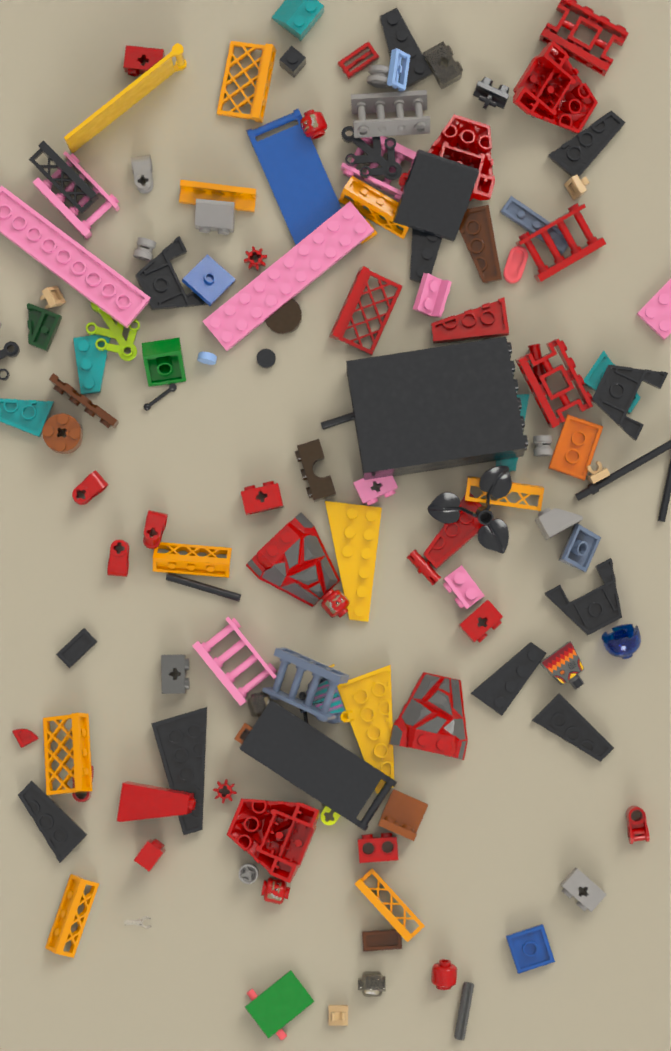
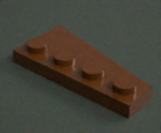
[459,205,502,283]
[49,373,119,428]

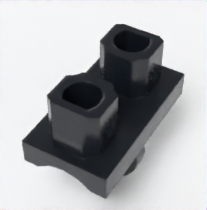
[473,77,509,109]

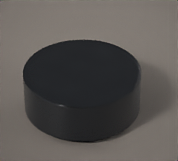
[257,349,276,368]

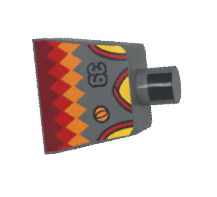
[539,641,584,690]

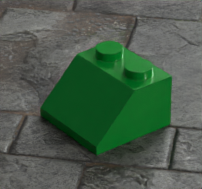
[142,337,186,387]

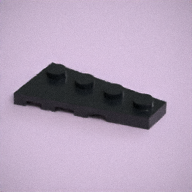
[547,111,626,177]
[410,228,442,283]
[18,781,88,863]

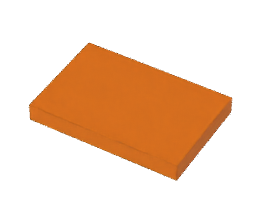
[548,414,603,481]

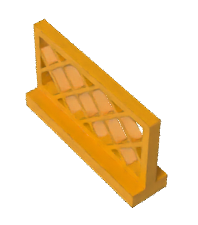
[217,41,277,123]
[43,713,92,795]

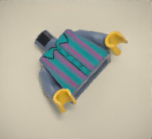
[299,664,354,724]

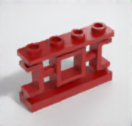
[539,0,629,76]
[515,339,593,428]

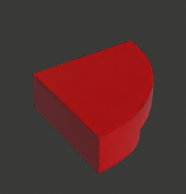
[12,729,39,748]

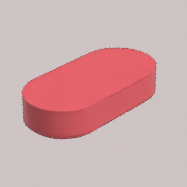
[503,246,528,284]

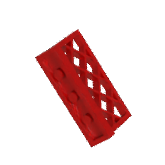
[329,266,403,355]

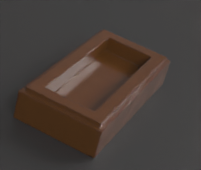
[362,929,402,951]

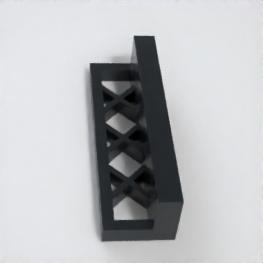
[29,140,98,214]

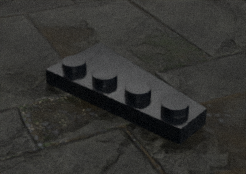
[380,7,432,92]
[471,642,546,716]
[532,693,614,762]

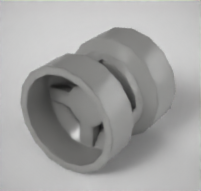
[133,237,156,261]
[533,435,553,456]
[239,863,258,884]

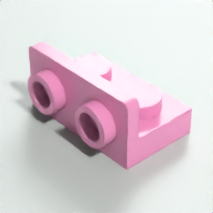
[413,273,452,317]
[443,565,485,610]

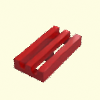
[338,41,379,79]

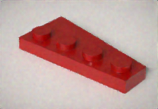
[431,297,509,344]
[423,493,494,569]

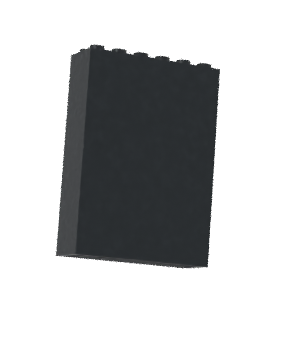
[346,337,528,480]

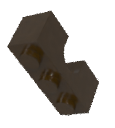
[295,439,336,502]

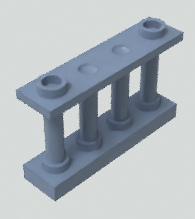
[262,647,349,722]

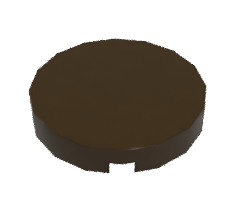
[265,299,302,334]

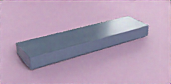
[500,196,574,255]

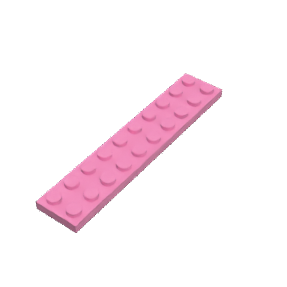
[0,186,151,328]
[203,202,374,351]

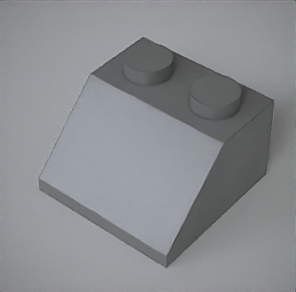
[195,199,236,235]
[535,507,583,540]

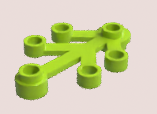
[86,302,140,361]

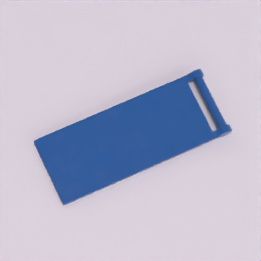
[246,109,341,245]

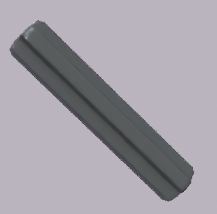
[454,982,474,1040]

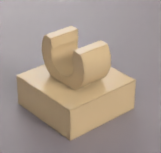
[564,175,590,200]
[40,286,66,309]
[586,461,610,484]
[328,1005,348,1026]

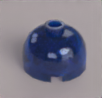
[601,624,641,659]

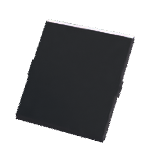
[393,149,479,242]

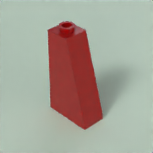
[117,781,196,822]

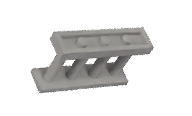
[351,90,430,138]

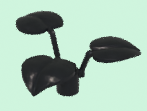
[427,466,512,554]

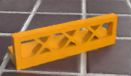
[339,176,410,239]
[179,180,257,212]
[465,476,544,511]
[153,542,232,578]
[355,868,425,942]
[45,874,99,958]

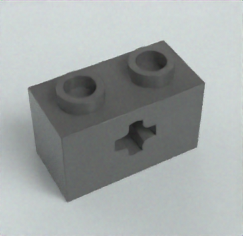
[161,654,190,694]

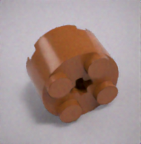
[42,413,83,454]

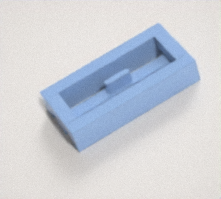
[387,48,411,92]

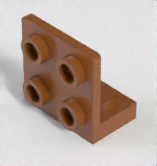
[378,789,428,841]

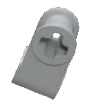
[131,155,154,194]

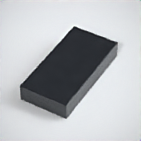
[56,628,98,668]

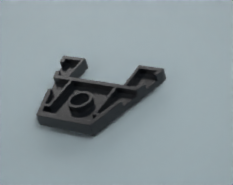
[135,236,208,310]
[592,365,668,441]
[544,558,622,636]

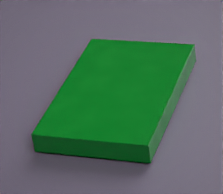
[245,970,315,1038]

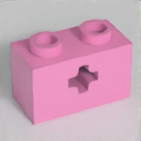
[353,476,398,506]

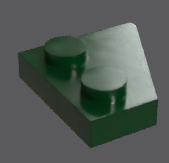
[27,303,62,352]

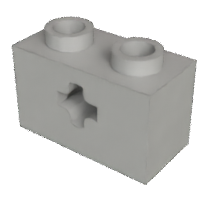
[560,867,607,912]

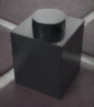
[279,45,306,77]

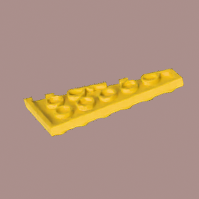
[325,501,382,622]
[337,665,395,794]

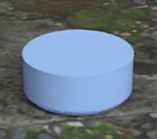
[197,352,217,365]

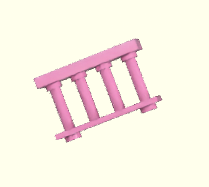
[341,136,417,201]
[33,151,120,240]
[192,617,277,706]

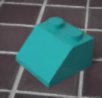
[271,0,324,41]

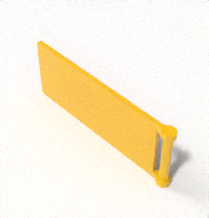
[64,43,187,153]

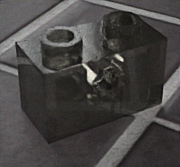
[423,42,463,89]

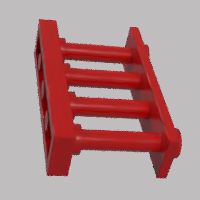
[516,203,606,282]

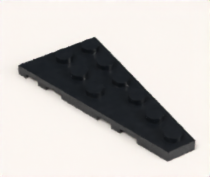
[151,707,207,835]

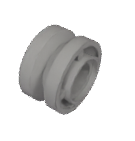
[367,65,393,88]

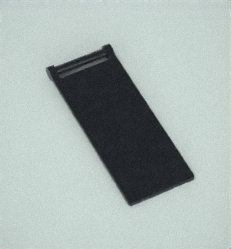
[240,700,397,831]

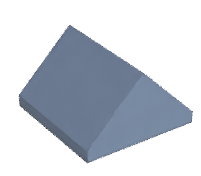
[559,524,601,572]

